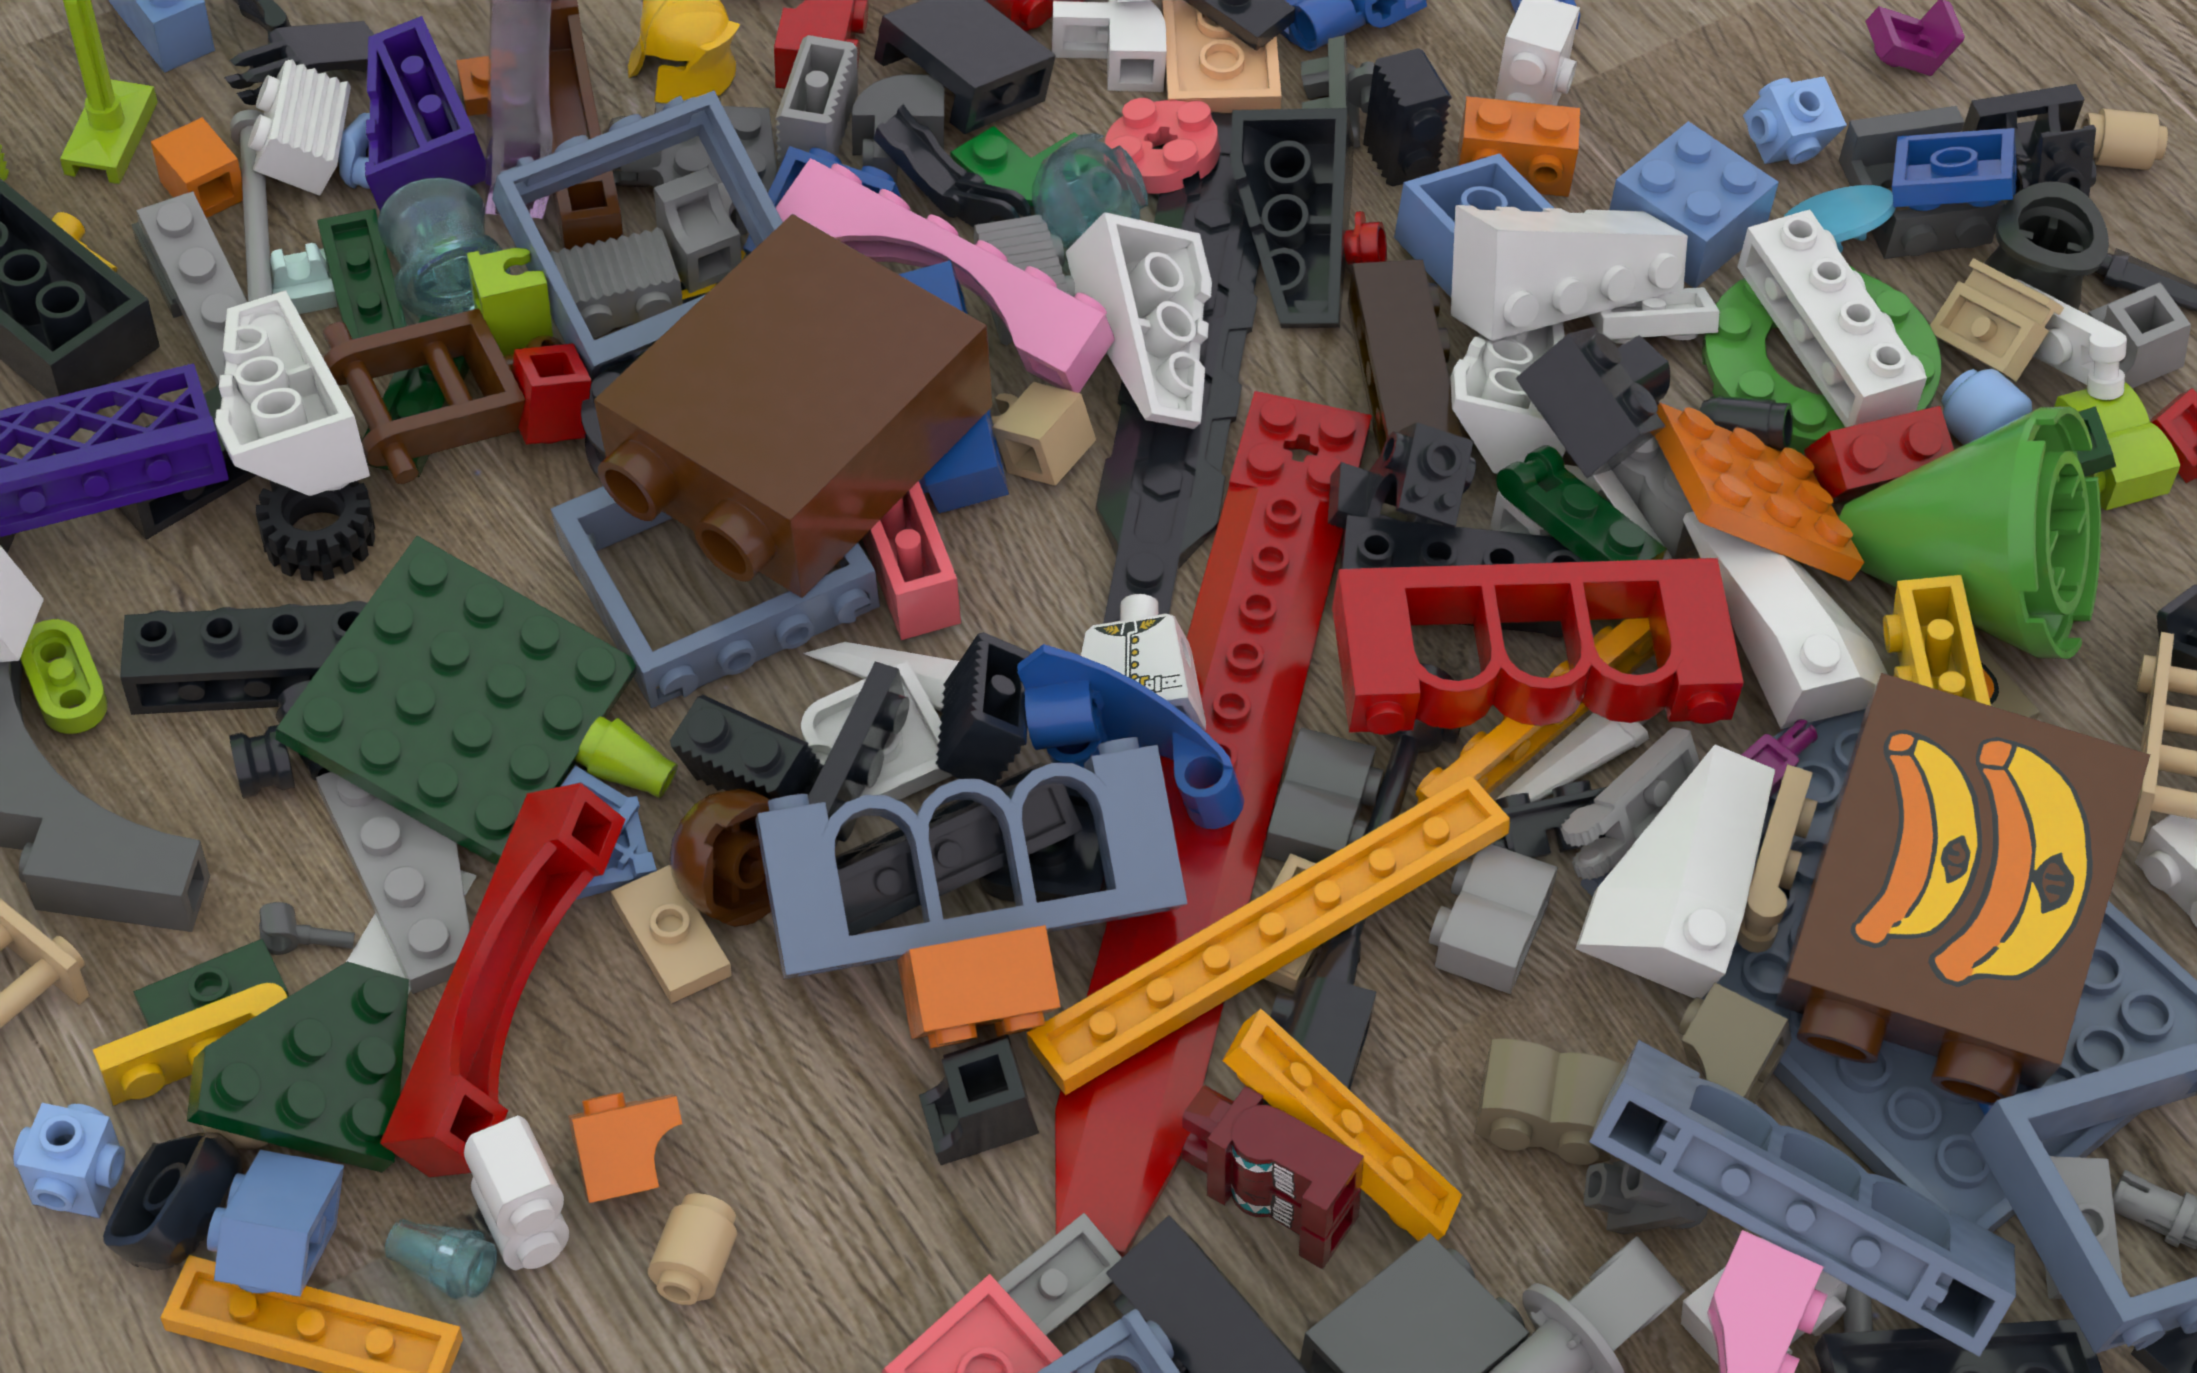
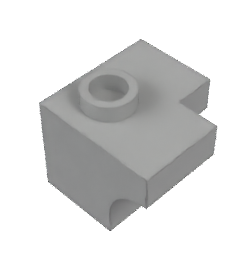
[654,167,747,293]
[2088,282,2191,388]

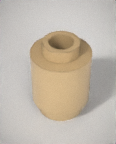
[2080,108,2168,170]
[648,1193,737,1305]

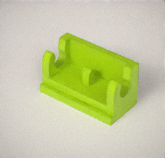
[467,248,553,356]

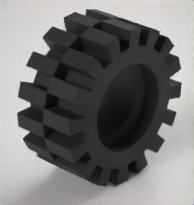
[256,480,375,581]

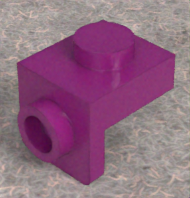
[1865,0,1965,76]

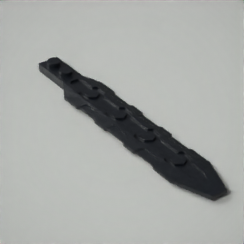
[1096,112,1260,624]

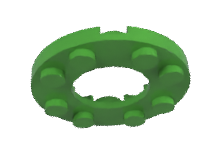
[1702,266,1941,454]

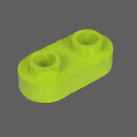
[20,619,108,734]

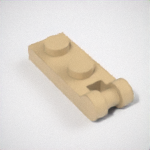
[1736,764,1818,953]

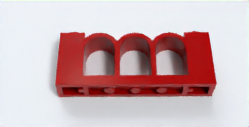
[1332,558,1744,735]

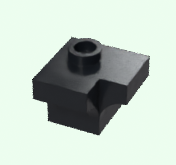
[919,1034,1039,1165]

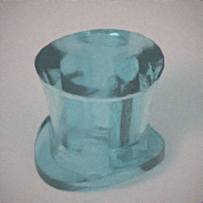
[378,178,511,318]

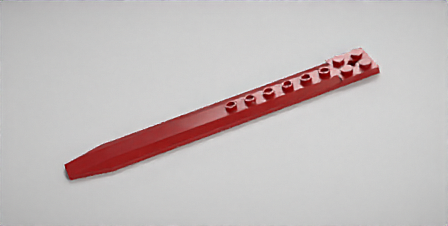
[1055,391,1372,1257]

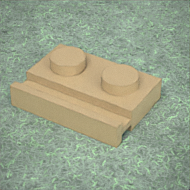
[1930,258,2064,382]

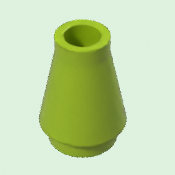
[576,716,678,798]

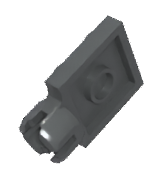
[608,103,777,193]

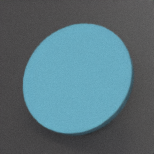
[1784,185,1896,253]

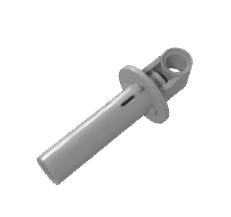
[1488,1236,1685,1373]

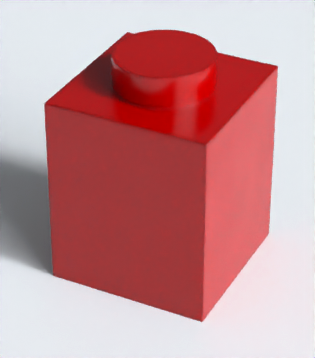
[512,343,591,445]

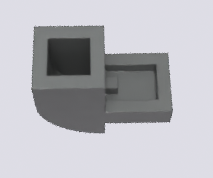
[852,75,944,185]

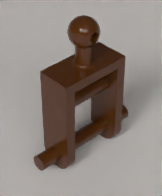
[323,308,562,484]

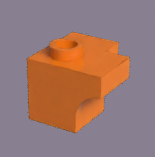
[568,1092,682,1203]

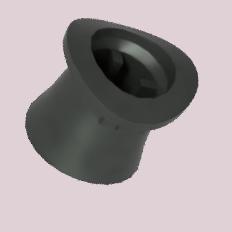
[1984,182,2109,310]

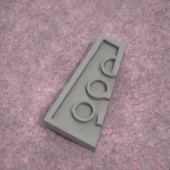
[316,772,470,994]

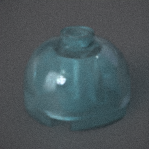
[1032,133,1148,250]

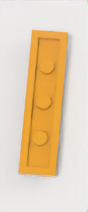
[1222,1008,1462,1241]
[160,1255,463,1373]

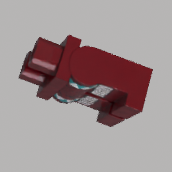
[1182,1085,1364,1270]

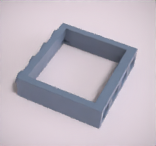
[492,91,783,383]
[551,486,880,709]
[1971,1043,2197,1354]

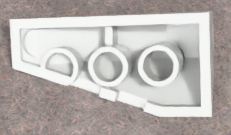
[1066,212,1212,429]
[215,290,370,496]
[1450,322,1566,474]
[1683,512,1888,729]

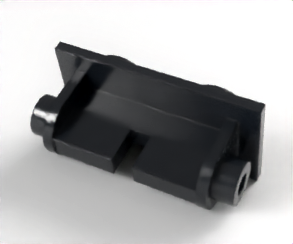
[1492,780,1607,858]

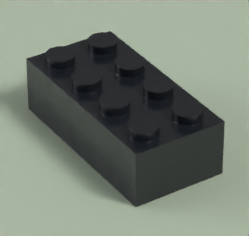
[0,178,160,399]

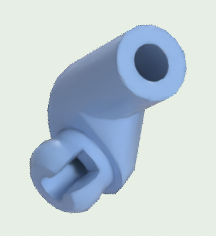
[338,113,370,189]

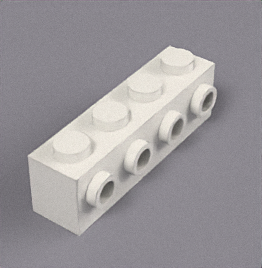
[1737,209,1927,428]

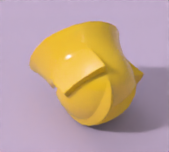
[628,0,740,104]

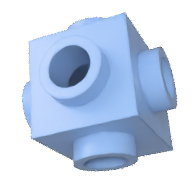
[1743,76,1847,164]
[13,1103,125,1218]

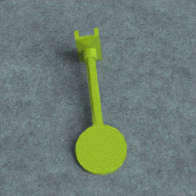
[60,0,158,184]

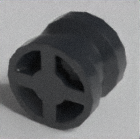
[229,725,295,799]

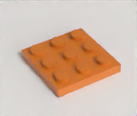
[1655,402,1865,582]

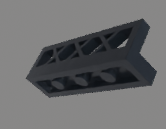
[835,762,1083,936]

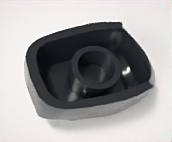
[103,1132,243,1271]

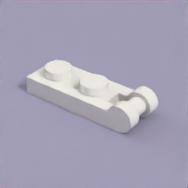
[2015,279,2127,400]

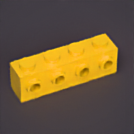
[1883,575,1991,706]

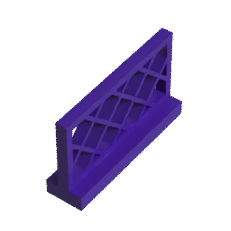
[0,363,229,537]

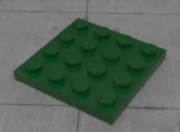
[275,536,636,866]

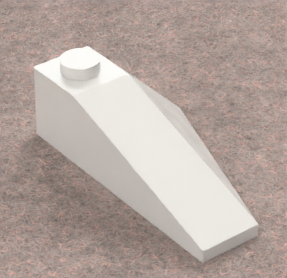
[1575,744,1775,999]

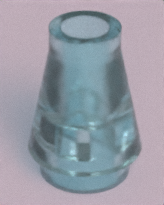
[385,1219,497,1299]

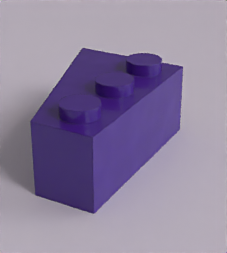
[365,16,492,221]

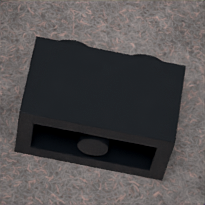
[1515,327,1666,478]

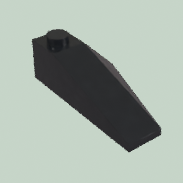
[1230,108,1354,328]

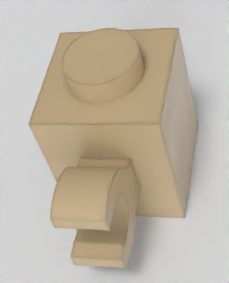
[992,382,1096,486]

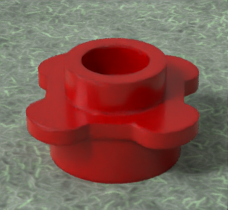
[1344,211,1387,265]

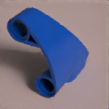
[1017,644,1244,829]

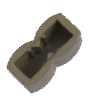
[1474,1038,1624,1165]

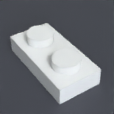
[1589,287,1720,344]

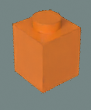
[151,117,243,218]

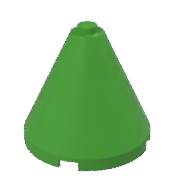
[1838,407,2101,659]

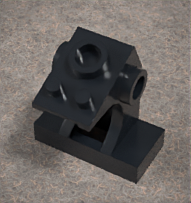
[1962,84,2097,197]
[1328,422,1476,530]

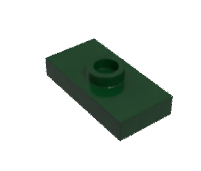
[133,939,289,1028]

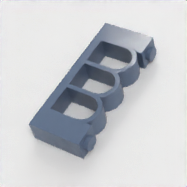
[755,737,1187,980]
[1589,1039,2016,1357]

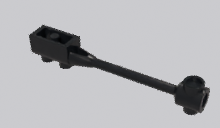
[1263,663,1461,1106]

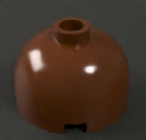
[669,789,772,927]

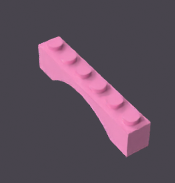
[776,158,1115,393]
[1707,1230,1828,1373]

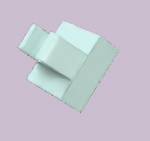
[270,243,337,314]

